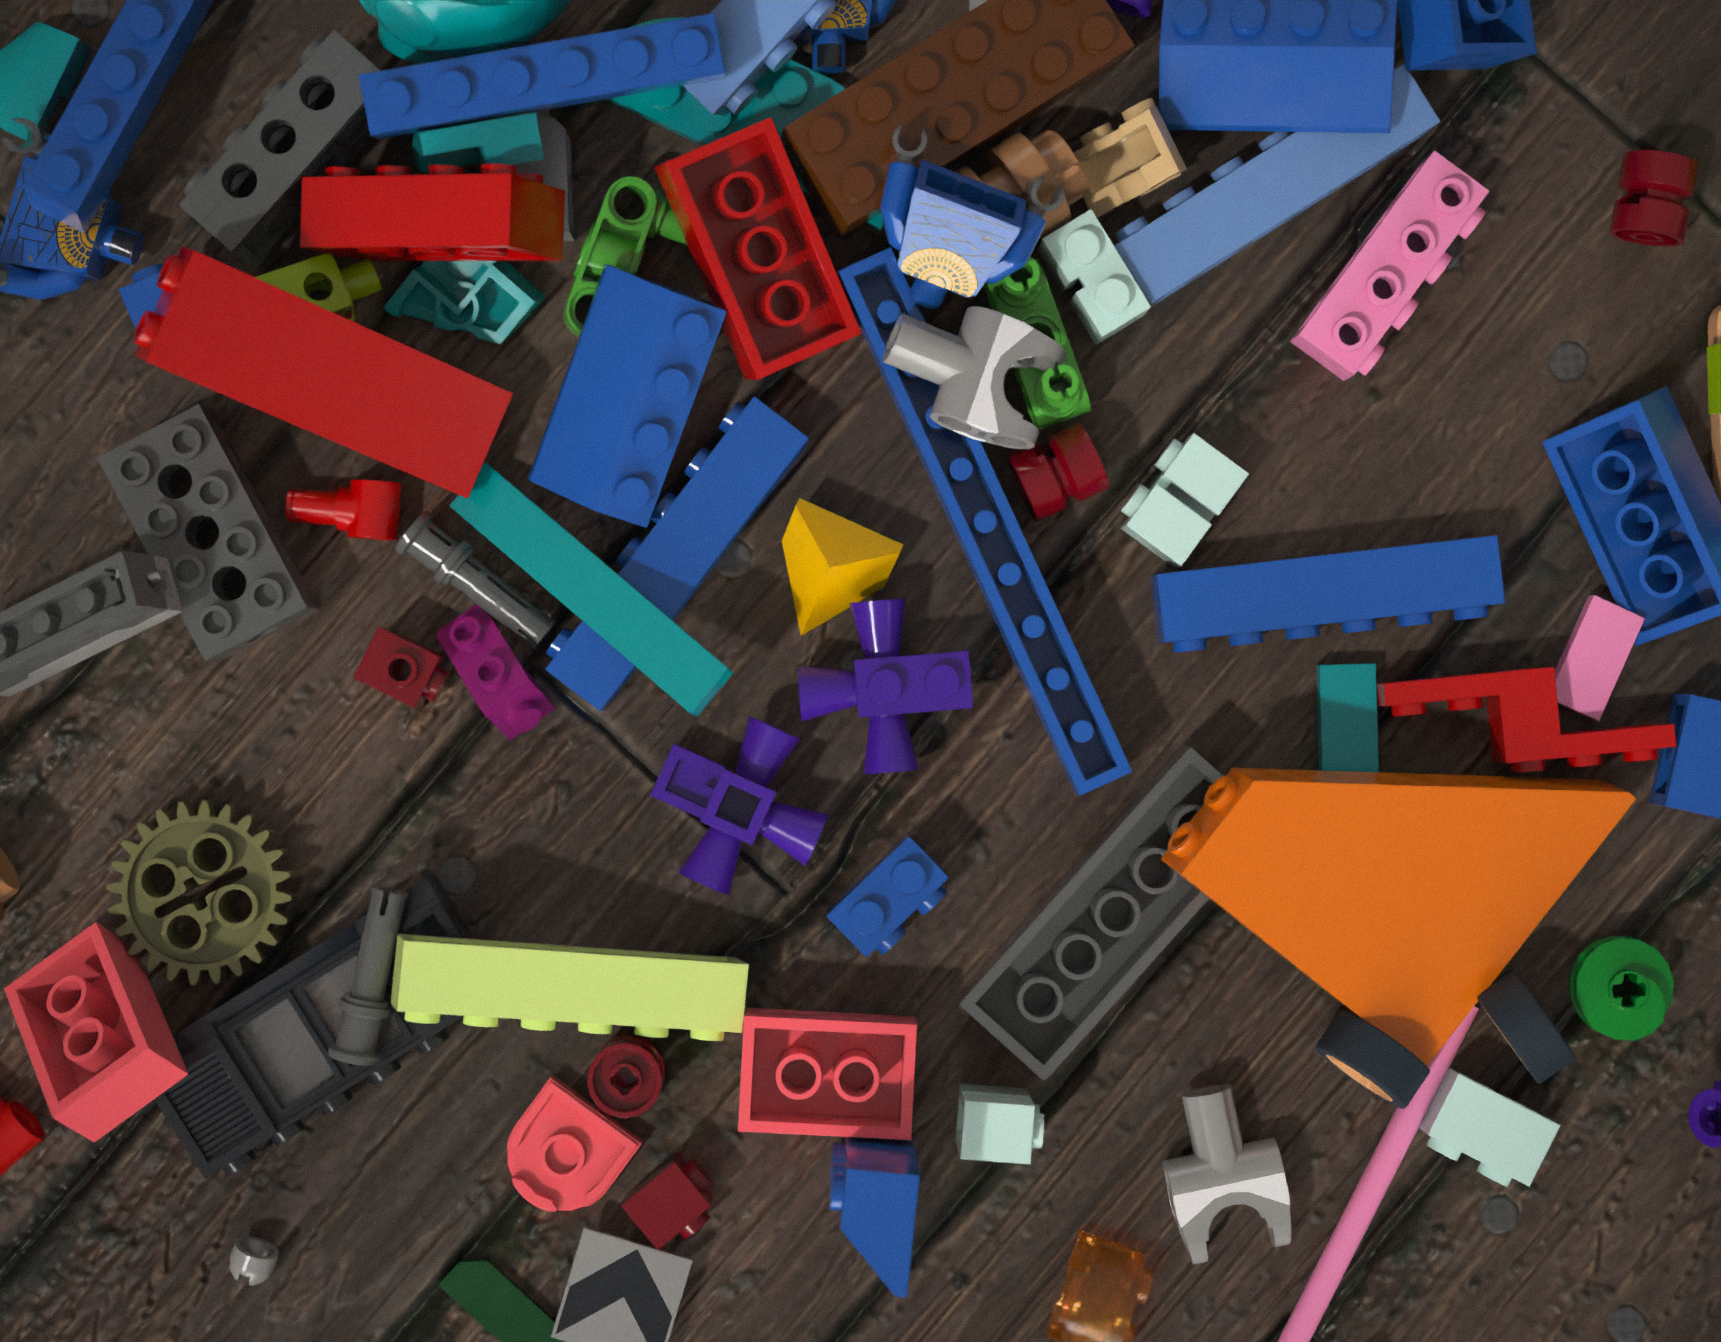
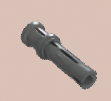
[395,510,557,650]
[328,886,409,1066]

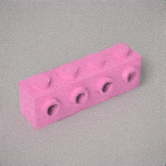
[1290,150,1489,381]

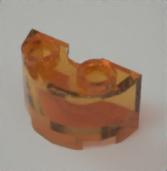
[1045,1231,1154,1342]

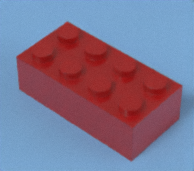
[654,117,862,380]
[300,163,565,262]

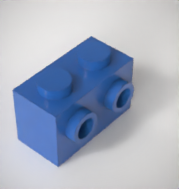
[826,833,949,958]

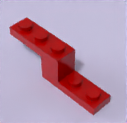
[1376,667,1677,773]

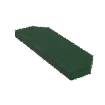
[439,1258,565,1342]

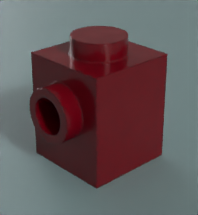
[353,627,450,708]
[621,1152,714,1250]

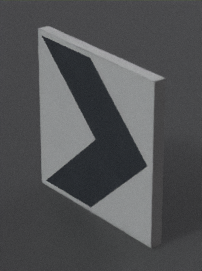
[551,1226,693,1342]

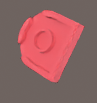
[507,1074,643,1212]

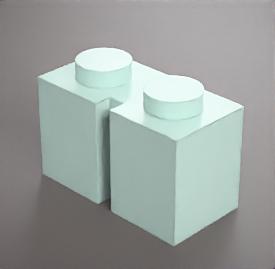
[1037,209,1151,345]
[1120,433,1249,568]
[1419,1068,1561,1187]
[955,1083,1044,1164]

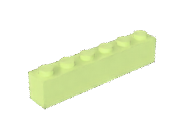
[391,934,749,1041]

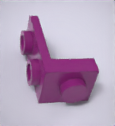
[436,604,556,741]

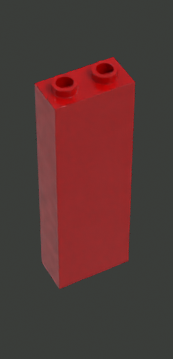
[133,247,513,498]

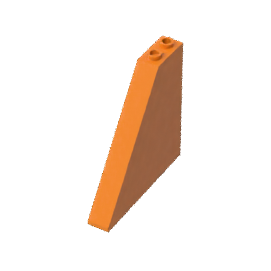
[1161,768,1636,1066]

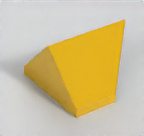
[782,498,903,636]

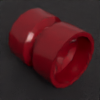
[1609,150,1699,247]
[1006,422,1110,522]
[587,1033,667,1118]

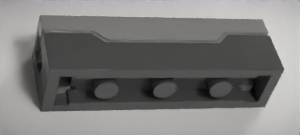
[0,551,183,697]

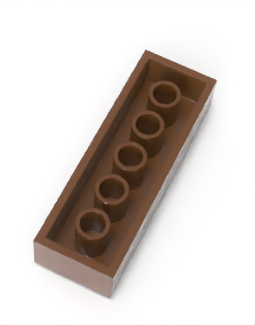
[780,0,1134,239]

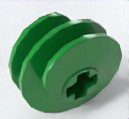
[1568,935,1674,1041]

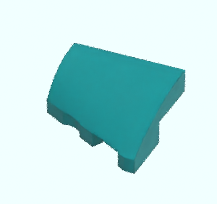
[0,22,91,141]
[412,112,544,173]
[383,261,546,344]

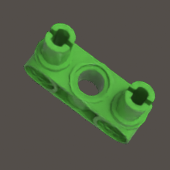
[563,176,688,338]
[984,257,1091,429]

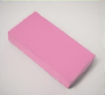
[1554,595,1645,721]

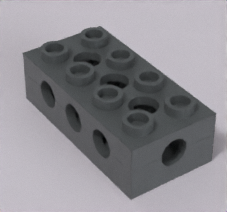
[179,30,381,269]
[97,404,320,662]

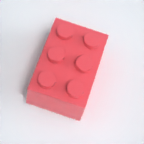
[4,922,188,1143]
[738,1008,917,1140]

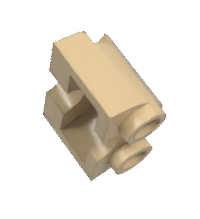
[1074,98,1187,218]

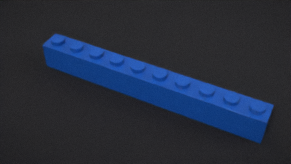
[838,247,1132,796]

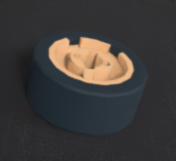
[1477,970,1576,1084]
[1315,1010,1430,1109]

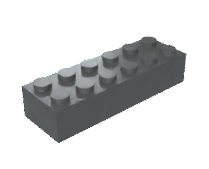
[956,745,1223,1082]

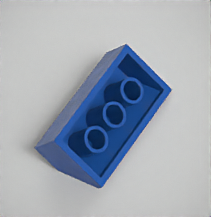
[1159,0,1397,133]
[528,263,727,528]
[1542,386,1721,646]
[830,1135,920,1297]

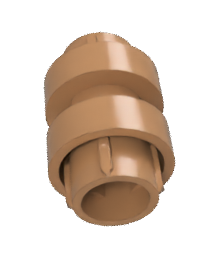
[954,130,1088,239]

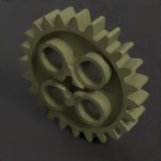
[106,799,297,985]

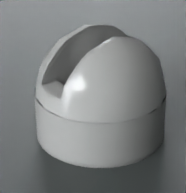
[229,1236,279,1286]

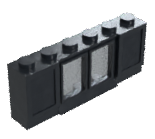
[155,874,474,1179]

